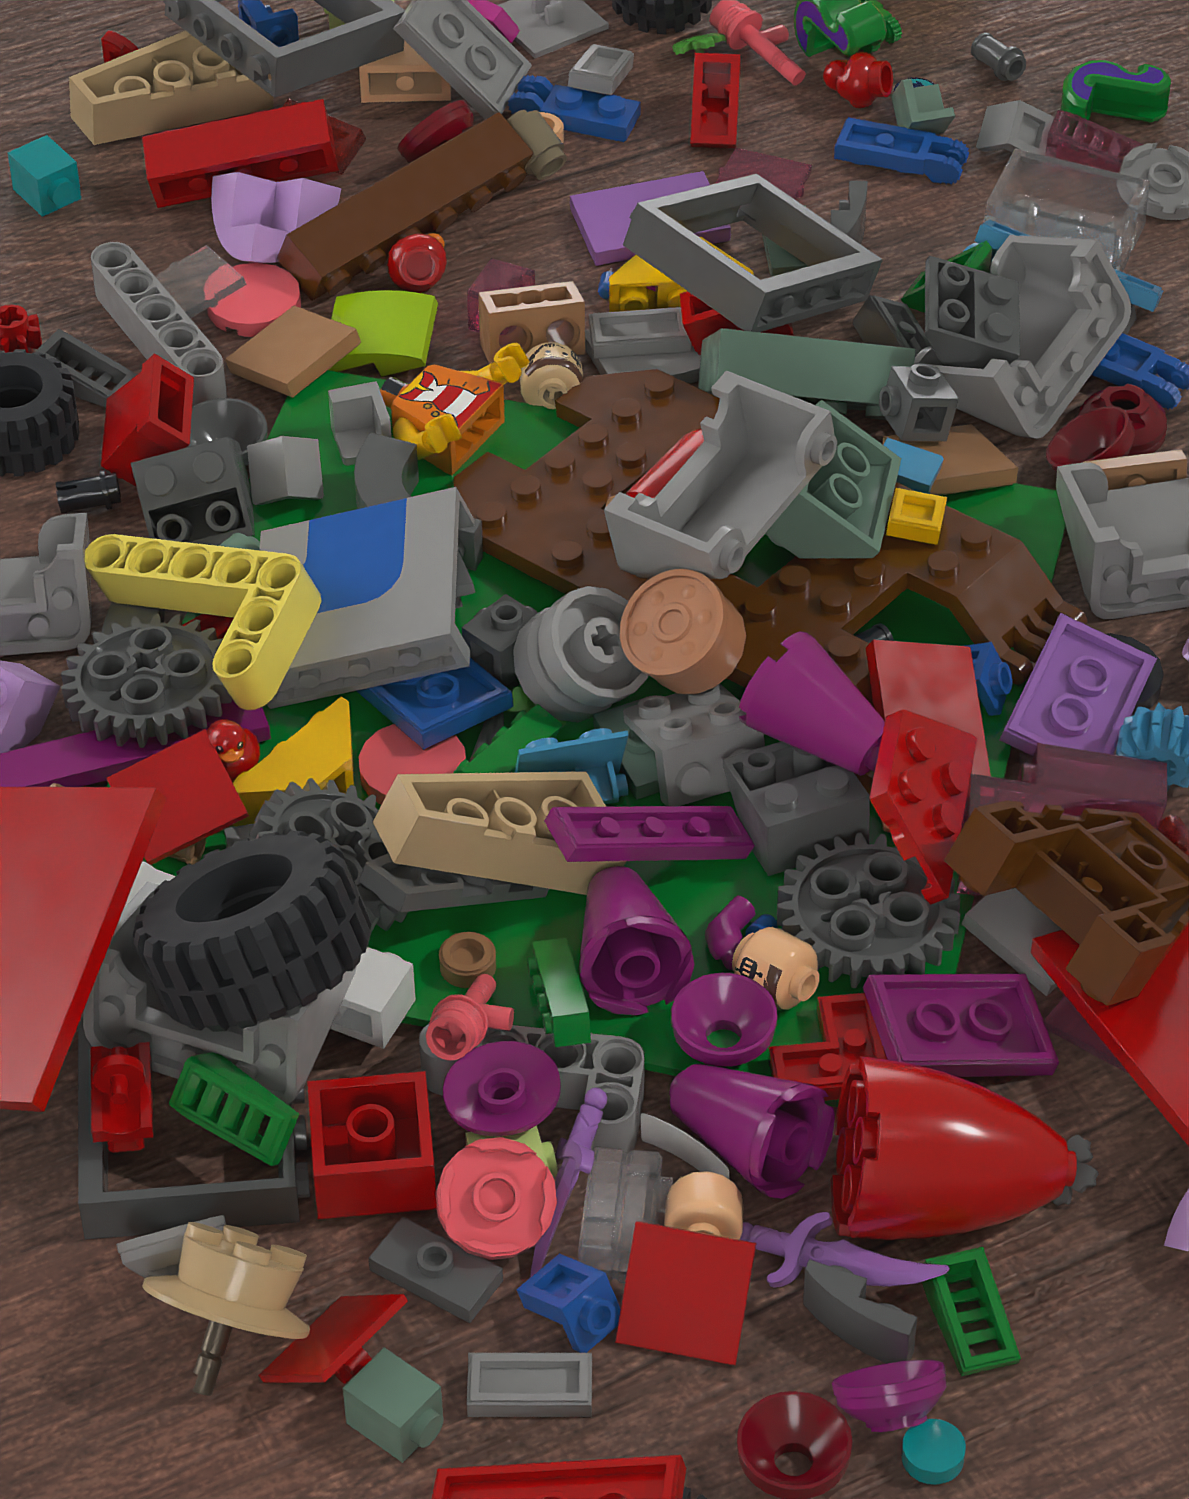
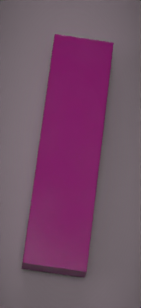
[544,806,755,862]

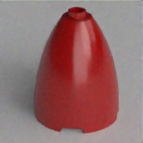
[831,1056,1077,1240]

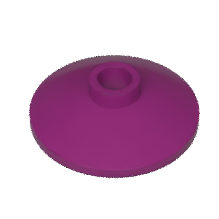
[443,1041,561,1137]

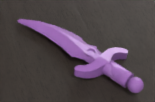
[530,1087,607,1278]
[740,1212,950,1288]

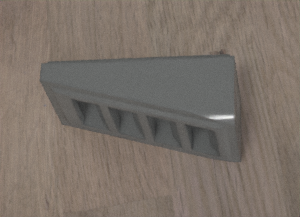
[36,329,138,407]

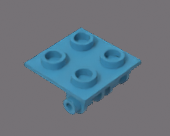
[514,728,628,804]

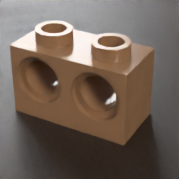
[478,281,585,364]

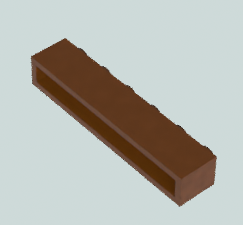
[277,112,533,301]

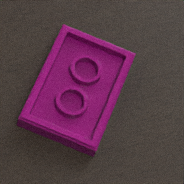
[863,974,1059,1077]

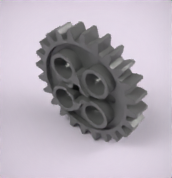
[61,614,233,748]
[249,778,409,932]
[777,833,960,988]

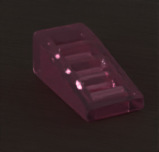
[1045,110,1144,177]

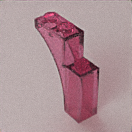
[957,743,1167,896]

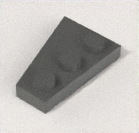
[359,853,549,912]

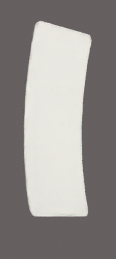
[641,1113,729,1179]

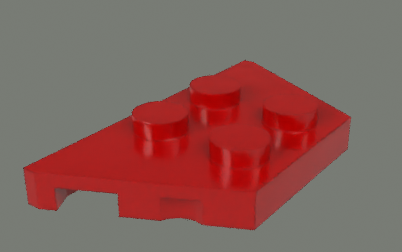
[869,709,977,905]

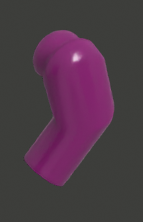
[705,896,755,970]

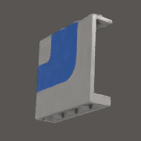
[259,487,475,709]

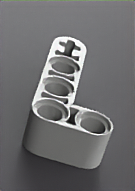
[419,1024,644,1160]

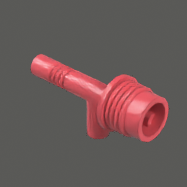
[709,0,806,86]
[426,974,514,1061]

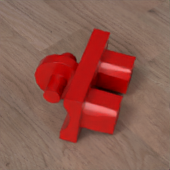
[90,1042,154,1153]

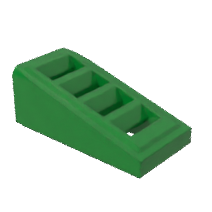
[169,1052,300,1166]
[922,1247,1021,1376]

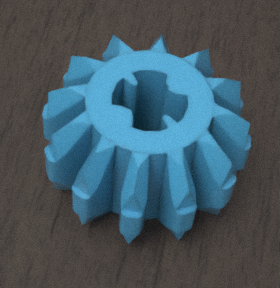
[1116,703,1189,792]

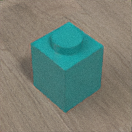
[8,135,82,217]

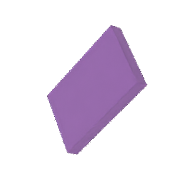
[570,171,731,266]
[999,613,1157,787]

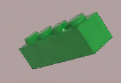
[453,704,563,773]
[527,937,591,1048]

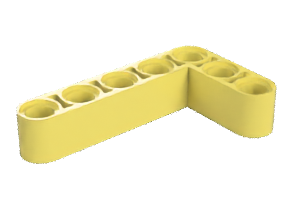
[85,534,322,710]

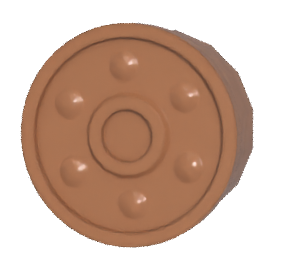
[620,569,746,694]

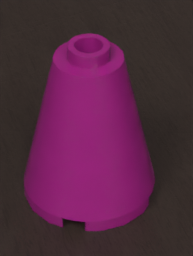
[739,631,885,776]
[579,866,695,1015]
[669,1064,835,1199]

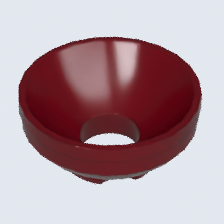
[397,99,474,163]
[1078,384,1167,456]
[1046,406,1135,473]
[737,1391,853,1499]

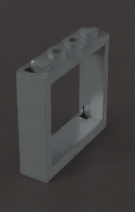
[163,0,405,98]
[623,174,883,332]
[78,1017,310,1240]

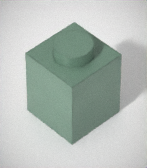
[343,1347,444,1463]

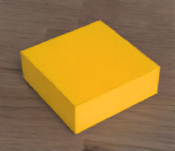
[886,488,947,545]

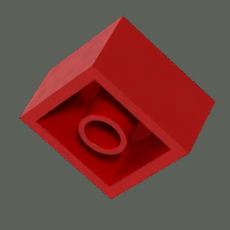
[307,1071,437,1219]

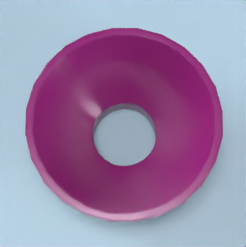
[671,973,777,1066]
[832,1360,947,1432]

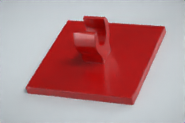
[106,729,249,865]
[615,1221,757,1365]
[258,1294,408,1384]

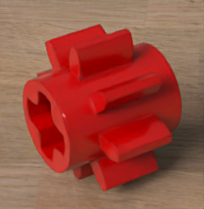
[0,304,42,353]

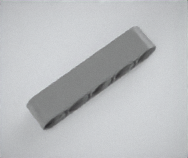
[91,242,227,407]

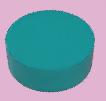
[901,1419,966,1485]

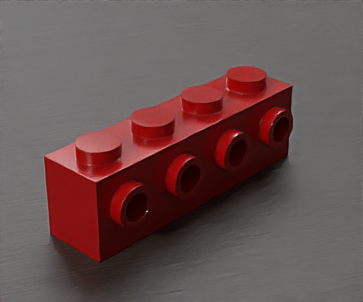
[142,99,339,208]

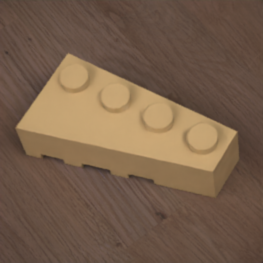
[69,31,273,145]
[373,772,626,895]

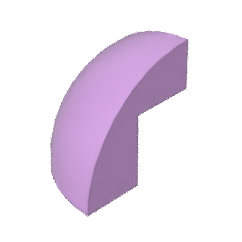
[211,172,341,263]

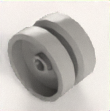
[513,586,648,722]

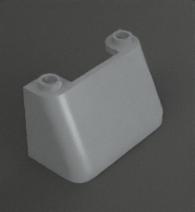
[914,235,1131,439]
[604,371,837,579]
[1056,463,1189,619]
[0,513,92,656]
[83,882,357,1105]

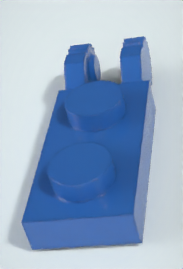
[507,75,641,142]
[834,117,969,185]
[1091,333,1189,410]

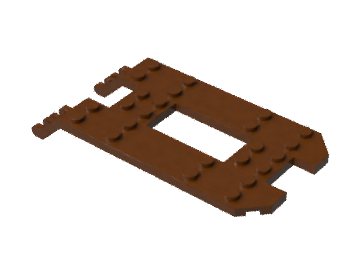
[454,369,1088,795]

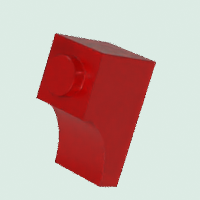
[690,53,741,149]

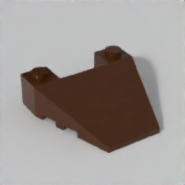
[944,800,1189,1006]

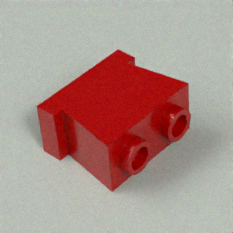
[101,353,194,486]

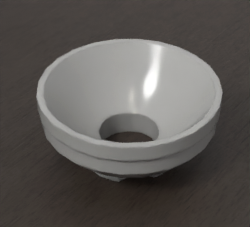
[116,1215,226,1278]

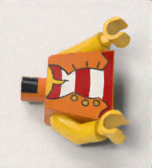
[380,343,530,475]

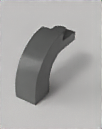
[354,433,483,571]

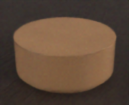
[439,932,496,988]

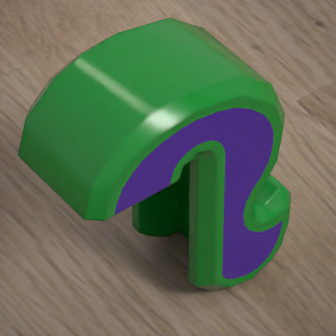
[794,0,887,57]
[1060,60,1171,139]

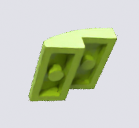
[328,290,438,377]

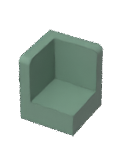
[891,79,955,134]

